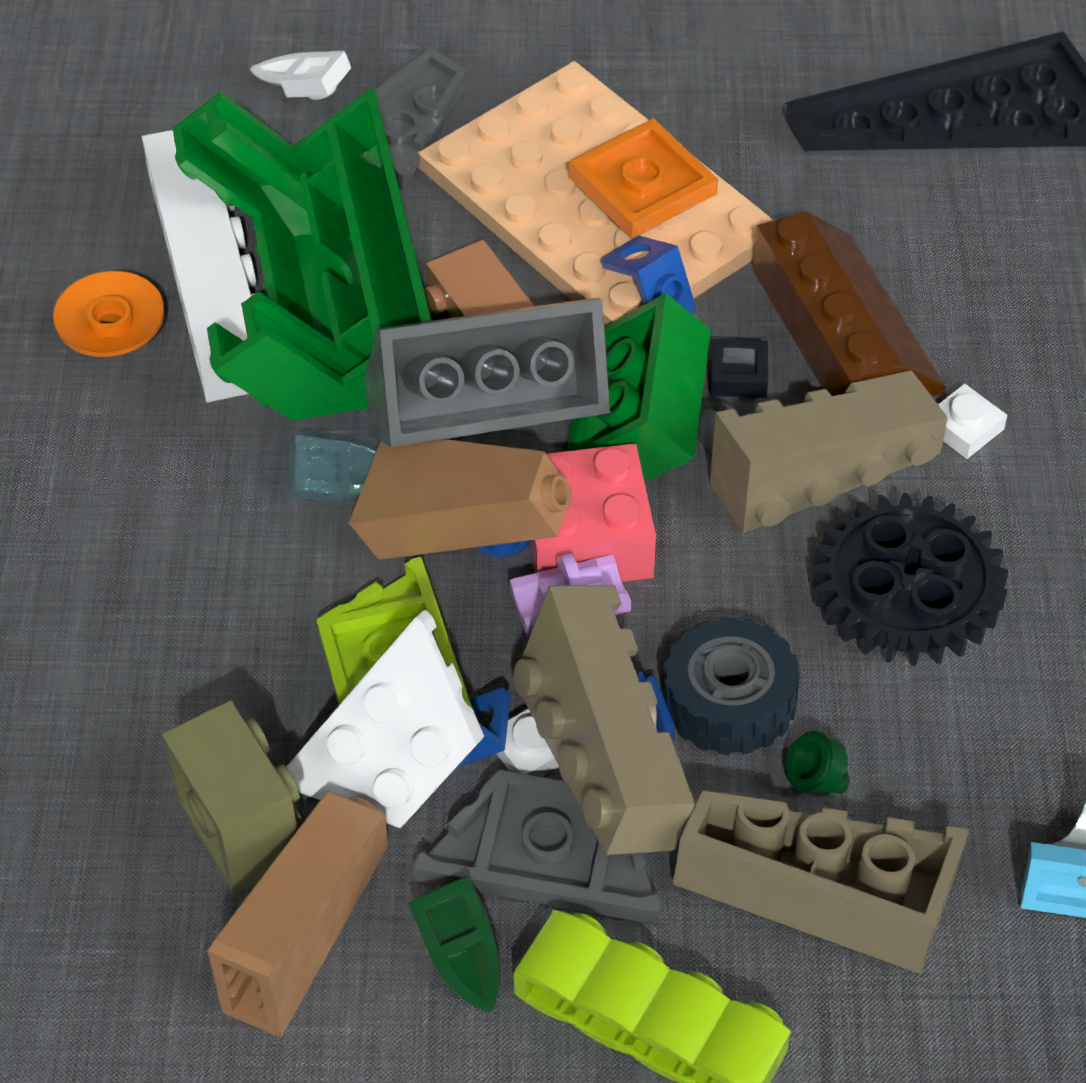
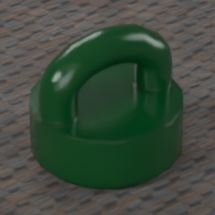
[786,731,850,797]

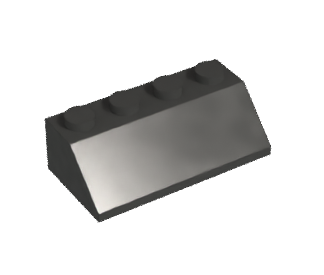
[365,298,610,447]

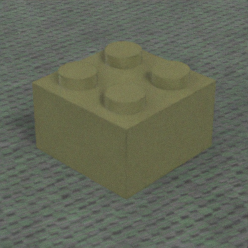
[161,700,303,896]

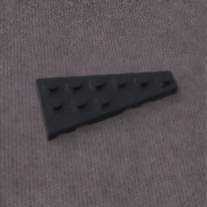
[786,31,1086,151]

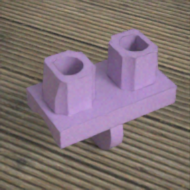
[510,553,631,637]

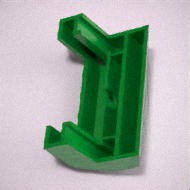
[172,86,431,421]

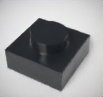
[711,339,768,398]

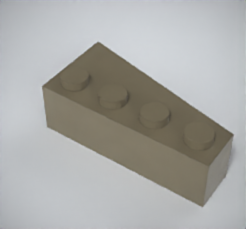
[710,370,948,534]
[513,585,695,855]
[673,790,970,974]

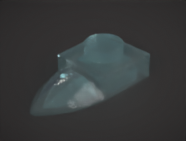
[289,435,376,503]

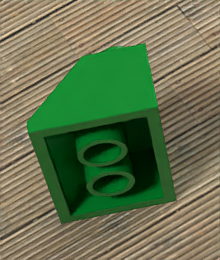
[567,293,711,479]

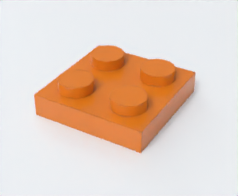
[568,118,718,239]

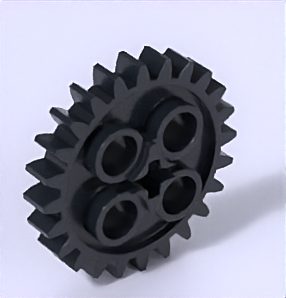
[812,493,1008,666]

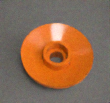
[53,271,164,357]

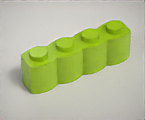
[514,910,791,1083]

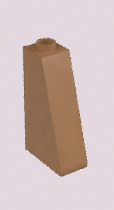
[349,439,572,560]
[208,791,388,1038]

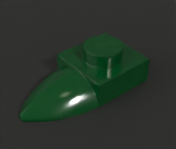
[408,876,500,1013]

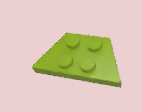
[316,557,472,708]

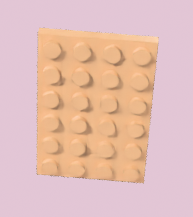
[418,61,773,327]

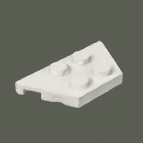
[286,610,484,828]

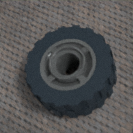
[663,618,800,755]

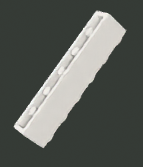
[142,130,256,403]

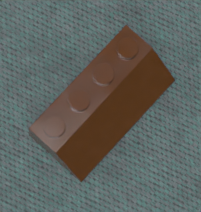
[753,211,945,397]

